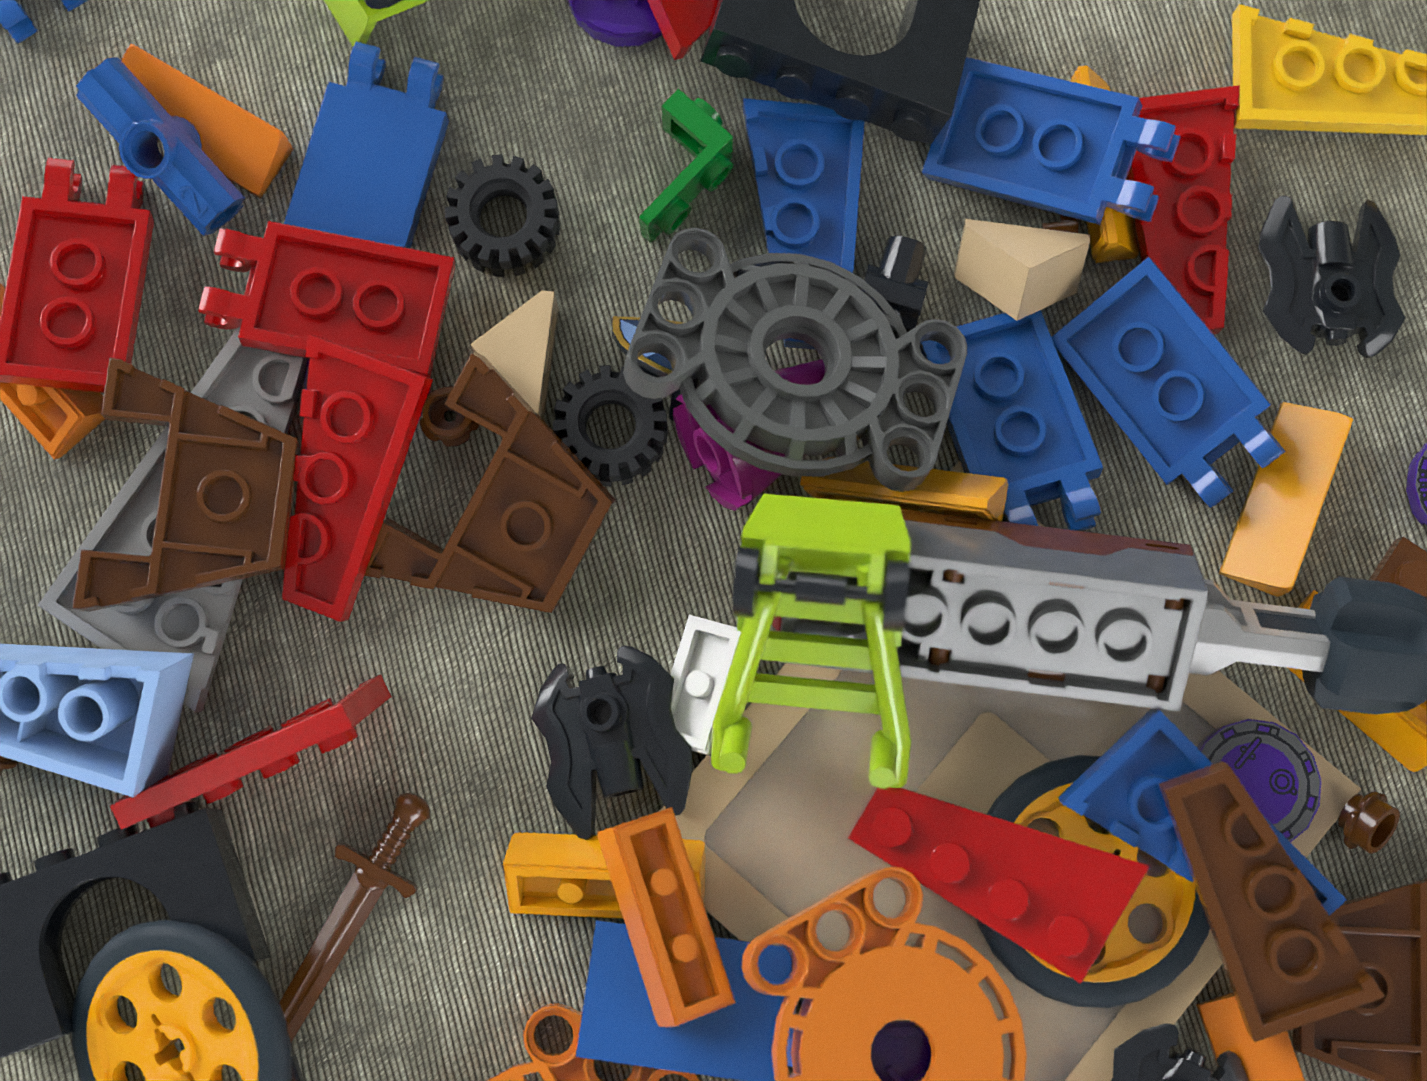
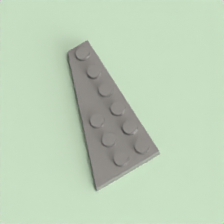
[38,328,308,713]

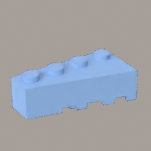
[0,644,194,797]

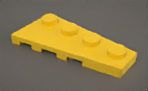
[1232,4,1427,135]

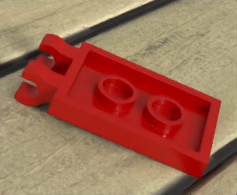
[0,158,154,393]
[198,221,456,378]

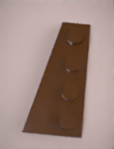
[1159,761,1385,1042]

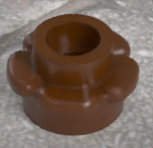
[420,386,480,447]
[1338,791,1400,854]

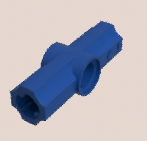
[76,57,245,236]

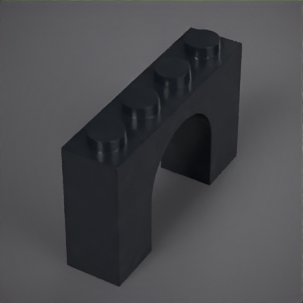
[700,0,980,145]
[0,801,271,1059]

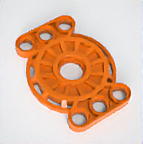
[742,867,1027,1081]

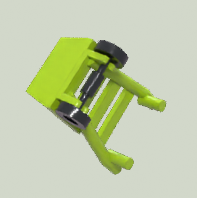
[711,494,912,789]

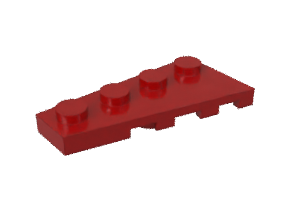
[282,334,433,622]
[110,674,392,830]

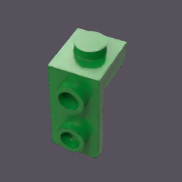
[639,88,734,243]

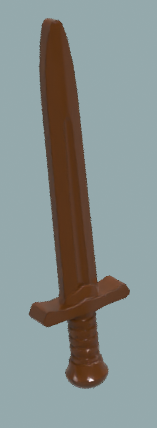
[242,793,431,1081]

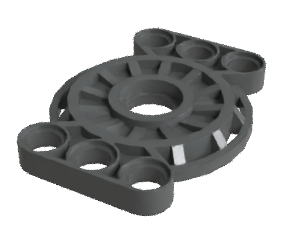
[623,228,967,492]

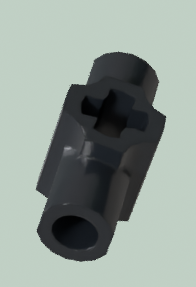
[864,235,929,332]

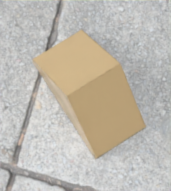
[954,219,1090,321]
[470,290,559,421]

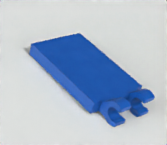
[284,42,449,248]
[922,57,1180,225]
[1052,257,1286,508]
[919,310,1103,531]
[576,920,798,1081]

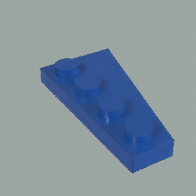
[743,98,865,350]
[1058,708,1347,916]

